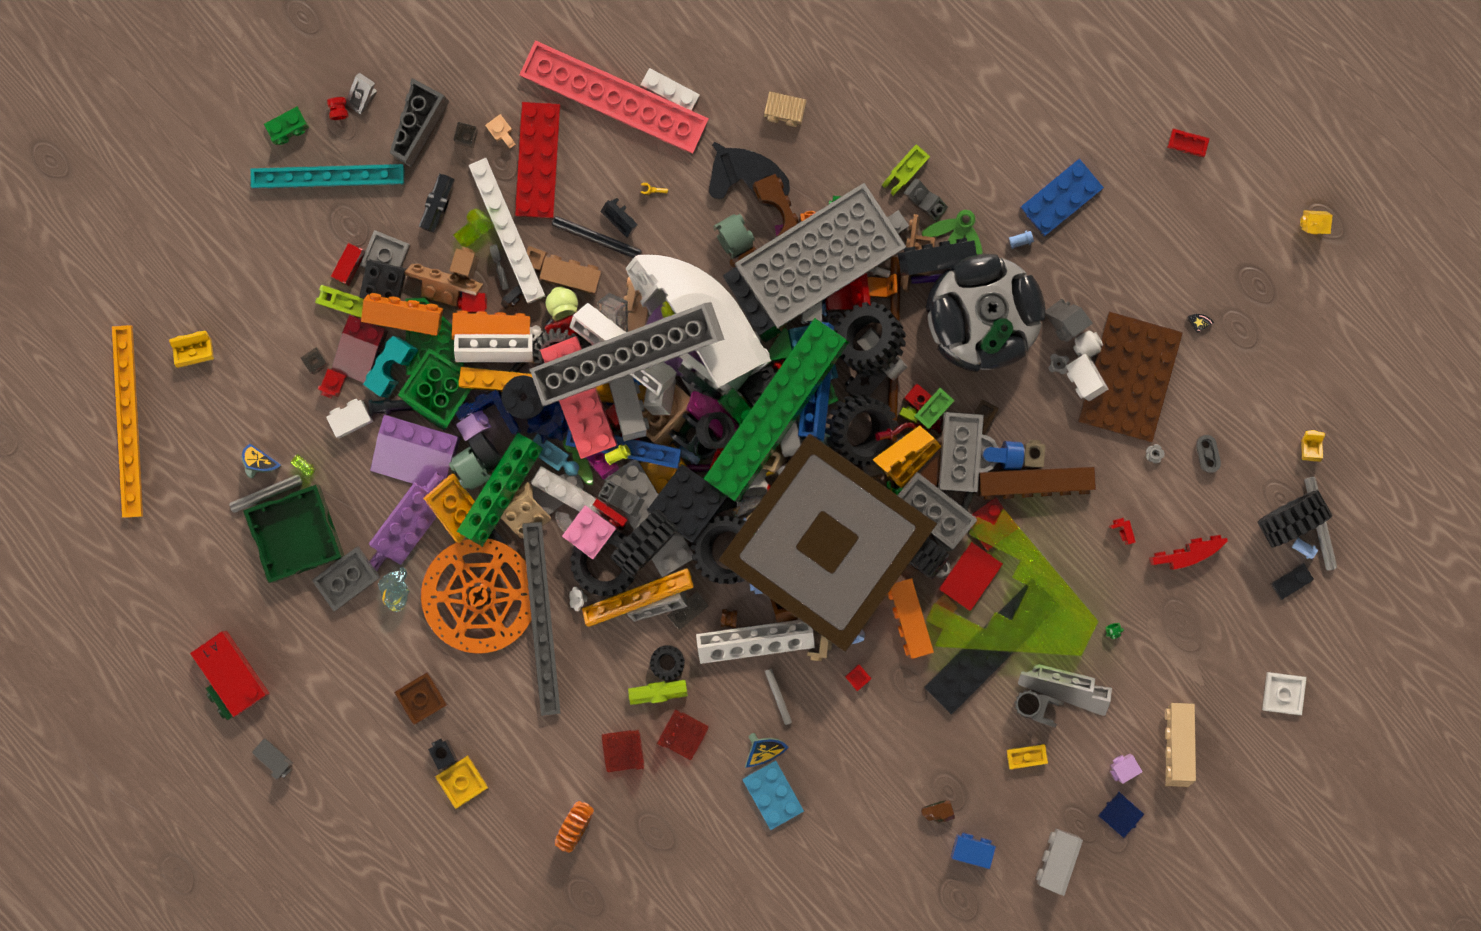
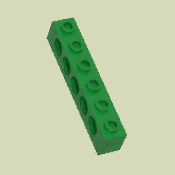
[457,433,543,547]

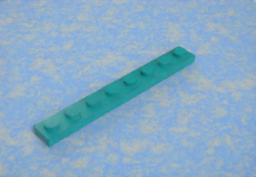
[250,164,405,189]

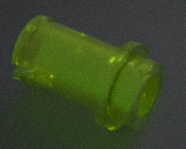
[290,454,316,478]

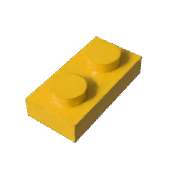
[1006,744,1048,769]

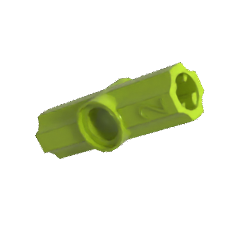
[628,680,688,705]

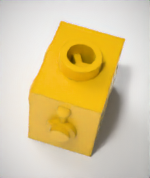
[1300,210,1333,235]

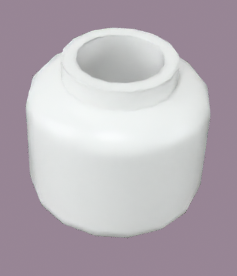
[1073,331,1103,358]

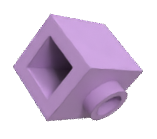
[456,410,491,441]
[1110,754,1142,784]

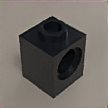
[428,738,458,770]

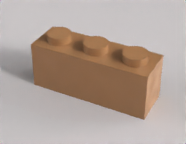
[539,255,602,295]

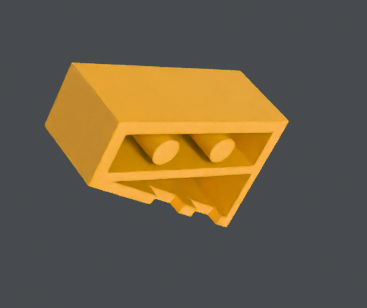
[873,426,941,488]

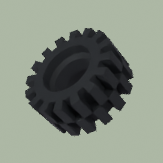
[650,645,685,680]

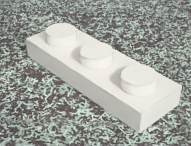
[640,68,700,111]

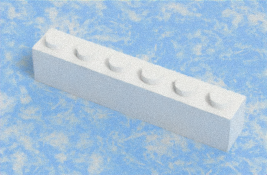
[570,303,677,397]

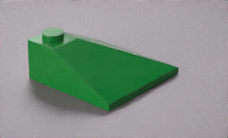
[398,348,471,431]

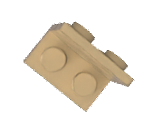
[501,482,551,539]

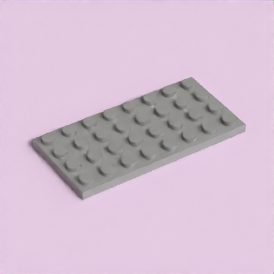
[735,183,906,329]

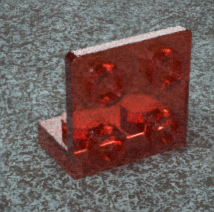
[657,708,709,760]
[602,729,645,772]

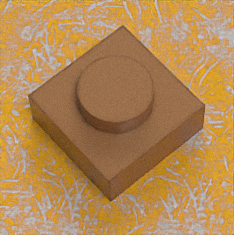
[527,246,548,271]

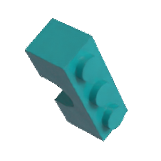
[363,336,418,398]

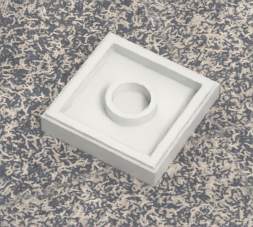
[1262,672,1306,715]

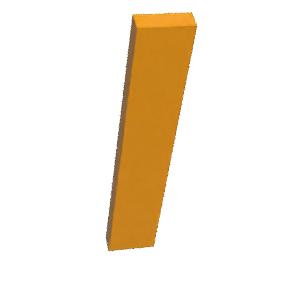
[582,568,693,627]

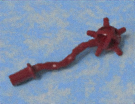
[875,416,944,441]

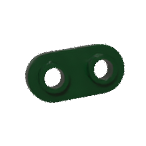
[980,318,1013,354]

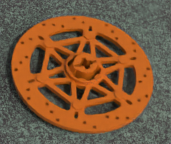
[421,539,531,653]

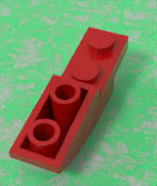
[1149,535,1228,570]

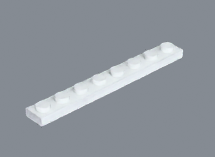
[469,158,545,304]

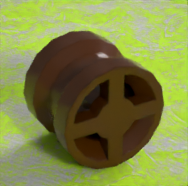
[720,609,738,629]

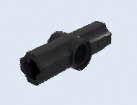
[419,173,455,233]

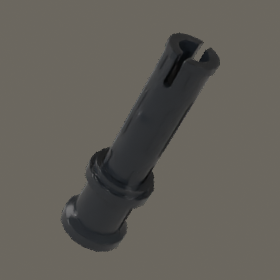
[368,398,415,416]

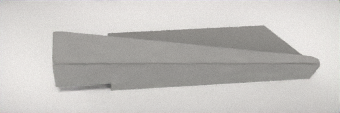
[1018,664,1112,716]

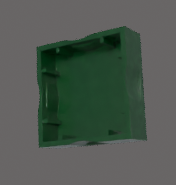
[243,485,345,583]

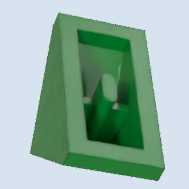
[768,328,792,362]

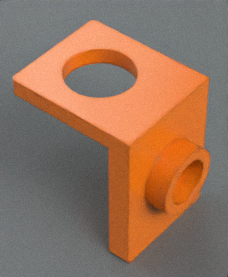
[868,274,897,298]

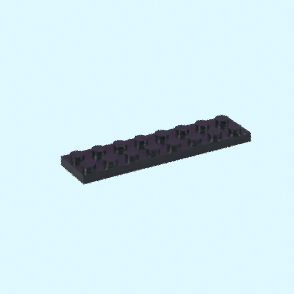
[924,579,1060,715]

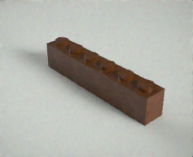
[978,467,1096,500]

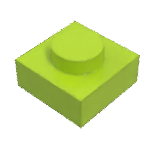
[898,406,918,424]

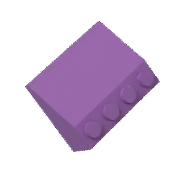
[370,415,460,486]

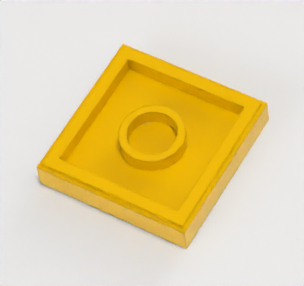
[435,755,489,809]

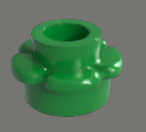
[1105,623,1124,639]

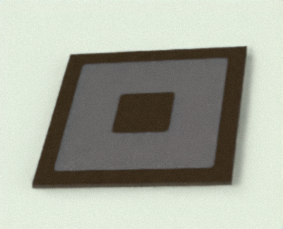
[718,433,937,652]

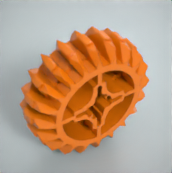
[555,801,594,853]

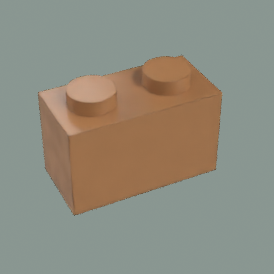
[450,247,479,279]

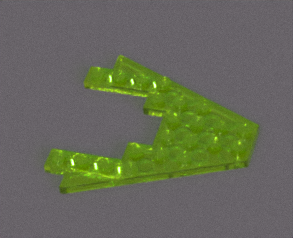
[925,510,1099,656]

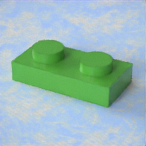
[914,388,955,429]

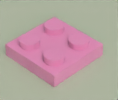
[562,505,617,559]

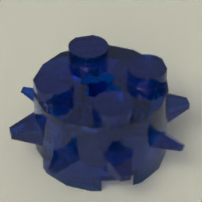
[527,402,569,444]

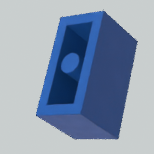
[951,832,996,869]

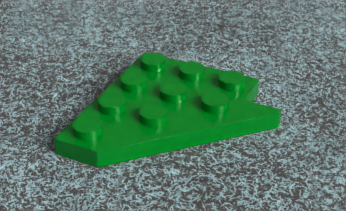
[405,298,464,375]

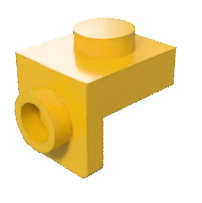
[1301,430,1325,462]

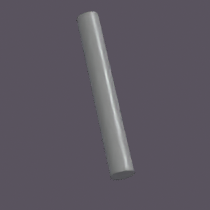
[765,668,792,725]

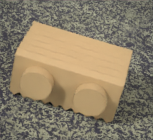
[764,92,806,127]

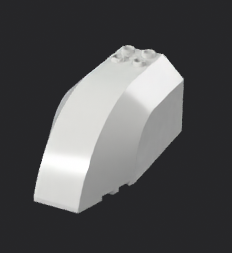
[626,255,771,398]

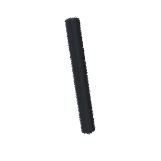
[552,216,642,258]

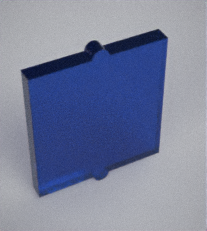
[1098,792,1144,838]

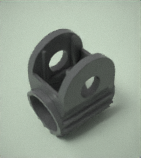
[1014,690,1064,728]

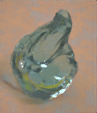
[378,567,410,612]

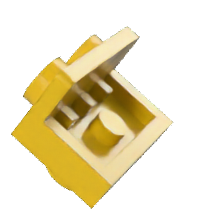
[169,331,214,368]

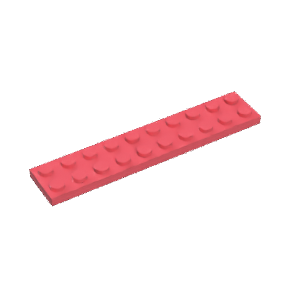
[519,40,709,154]

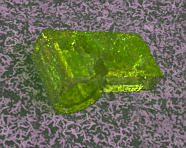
[453,209,494,247]

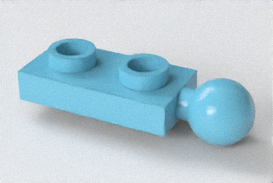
[533,434,579,476]

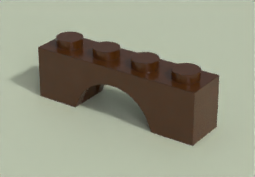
[752,174,799,237]

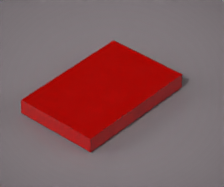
[939,542,1003,611]

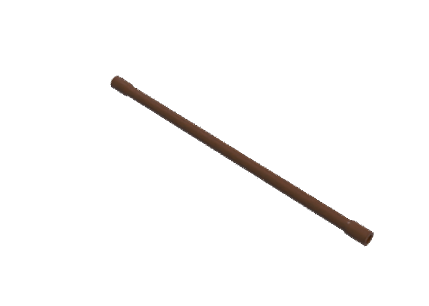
[886,257,901,489]

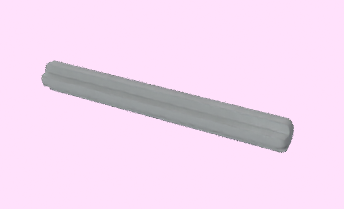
[1304,477,1337,570]

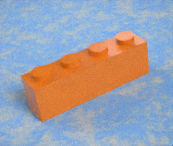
[361,293,443,336]
[452,311,530,340]
[888,578,934,659]

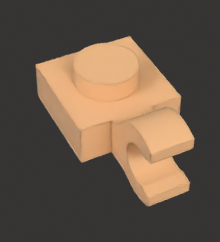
[485,114,516,149]

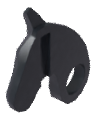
[709,142,790,207]

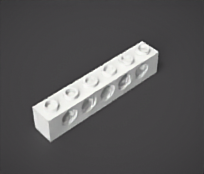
[696,620,815,664]

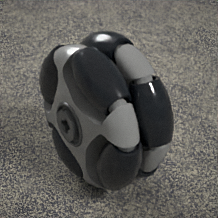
[926,254,1046,372]

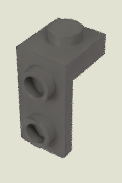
[252,739,293,780]

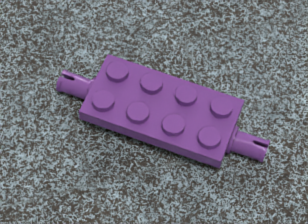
[369,472,445,571]

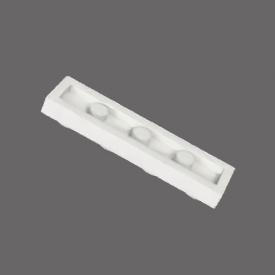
[679,353,742,396]
[531,466,607,516]

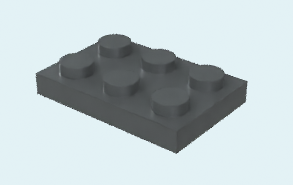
[312,546,381,611]

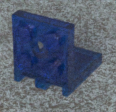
[455,390,522,436]

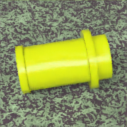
[605,444,631,465]

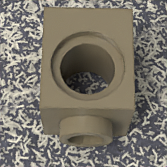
[1023,440,1045,468]

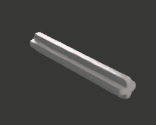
[229,475,302,512]

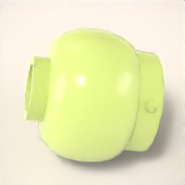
[545,287,578,321]

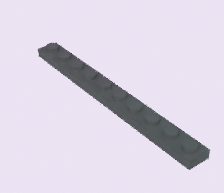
[522,522,561,716]

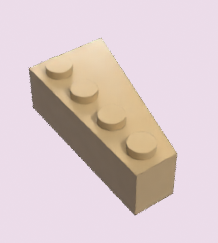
[1165,703,1196,787]

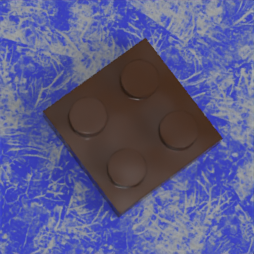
[394,672,448,725]

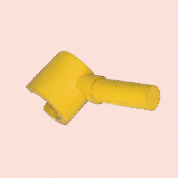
[641,183,668,196]

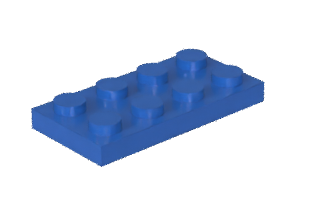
[1020,158,1104,237]

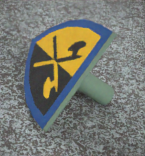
[241,444,281,478]
[745,733,789,768]

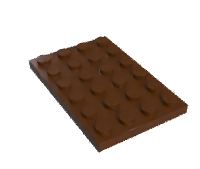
[1078,311,1183,443]

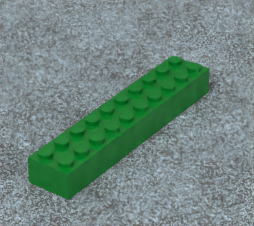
[704,318,850,502]

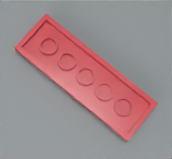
[540,336,618,459]

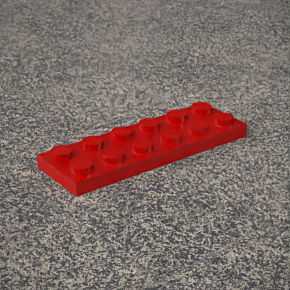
[515,102,561,219]

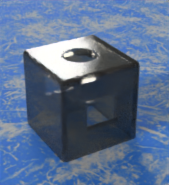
[453,122,478,148]
[301,347,329,375]

